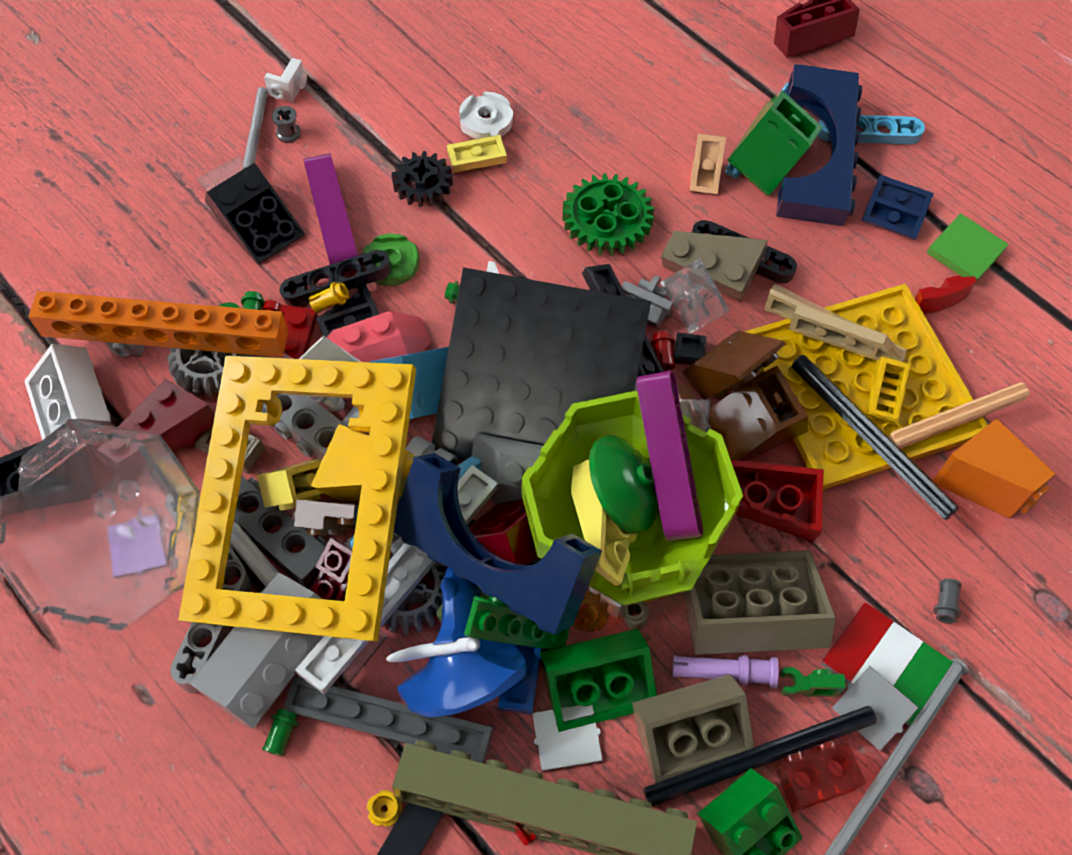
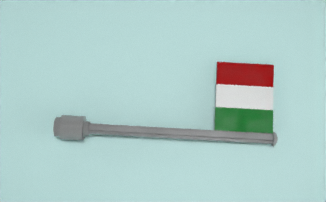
[821,602,969,855]

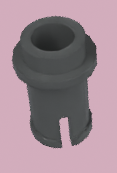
[933,578,962,624]

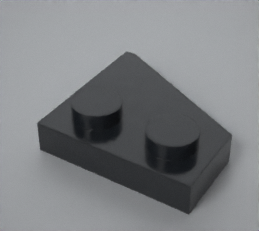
[317,285,379,337]

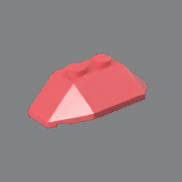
[326,311,432,362]

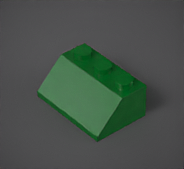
[539,628,657,732]

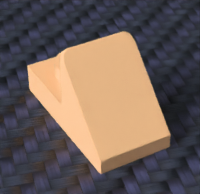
[690,133,726,194]

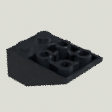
[205,162,305,265]

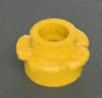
[367,790,402,827]

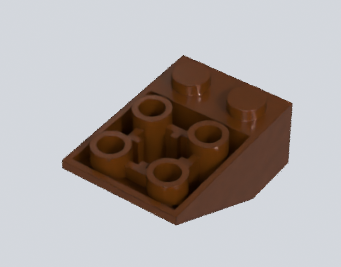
[682,331,786,400]
[703,365,809,461]

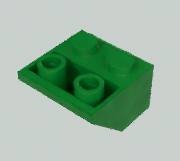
[697,768,803,855]

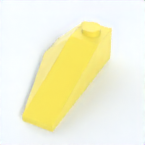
[571,460,638,586]

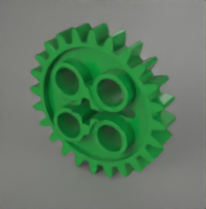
[562,173,654,255]

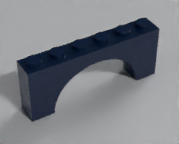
[776,64,862,226]
[394,453,602,635]

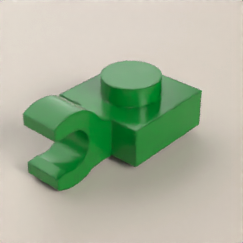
[780,667,846,697]

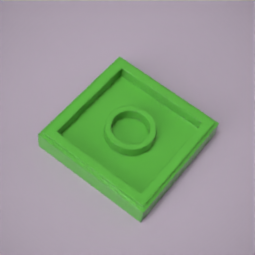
[926,213,1009,285]

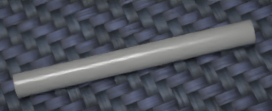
[242,87,268,170]

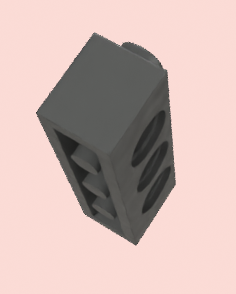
[234,476,328,589]

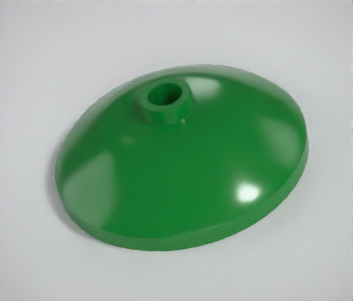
[589,435,658,534]

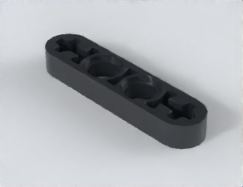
[692,220,797,283]
[279,250,393,306]

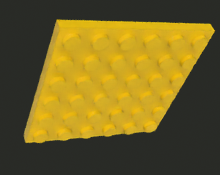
[745,283,988,490]

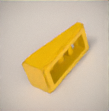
[866,356,912,424]

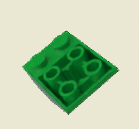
[727,90,823,196]

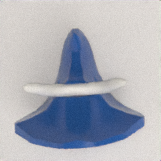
[386,568,527,717]

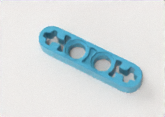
[818,115,925,144]

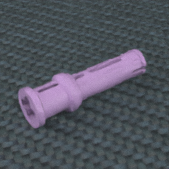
[672,655,779,688]

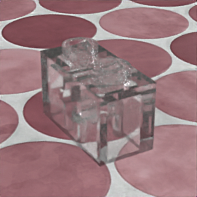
[660,259,730,333]

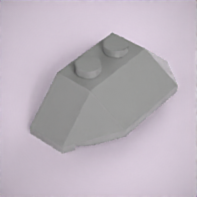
[472,433,543,504]

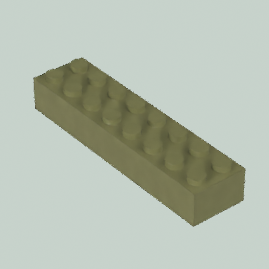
[392,740,697,855]

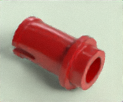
[651,331,675,371]

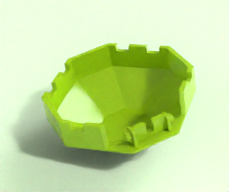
[522,391,743,606]

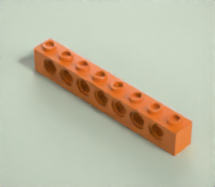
[28,291,289,358]

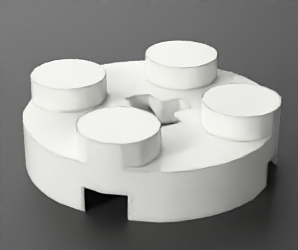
[459,92,513,139]

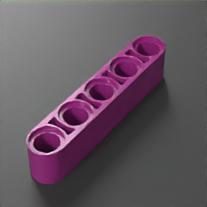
[303,153,358,264]
[637,370,703,542]

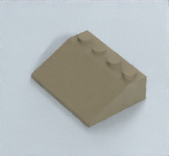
[685,550,836,655]

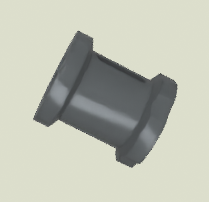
[272,106,301,143]

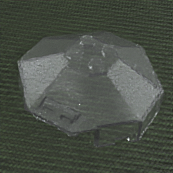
[0,418,200,632]

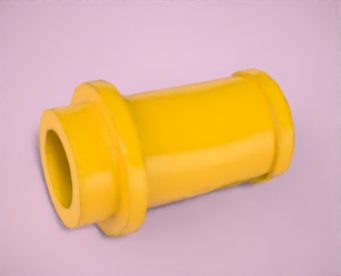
[309,282,349,313]

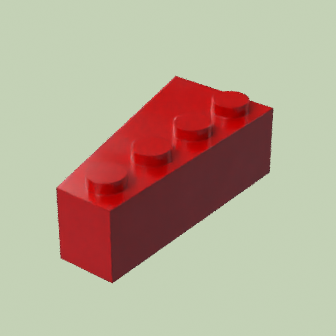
[731,460,824,542]

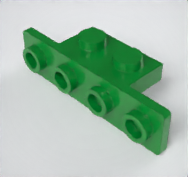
[464,596,570,650]

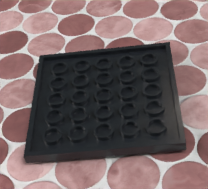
[432,267,651,461]

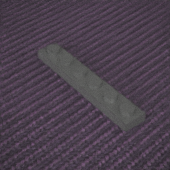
[283,676,494,764]

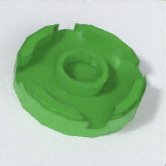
[362,233,420,286]

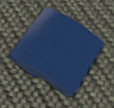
[861,175,934,240]

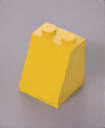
[311,424,416,502]

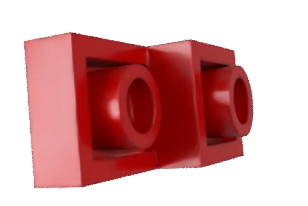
[915,275,976,314]

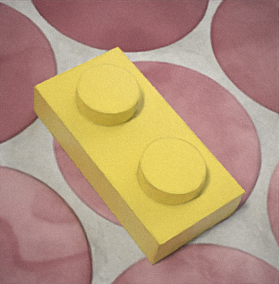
[447,135,507,173]

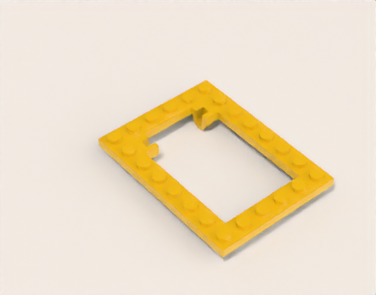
[178,356,417,642]

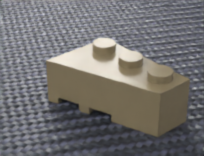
[661,231,768,301]

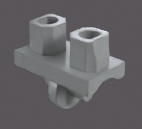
[622,275,674,328]

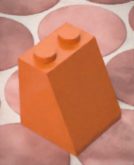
[932,418,1056,518]

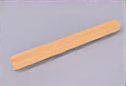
[889,382,1030,449]

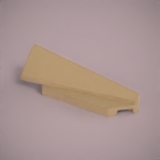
[764,284,907,362]

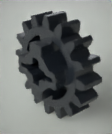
[392,151,453,207]

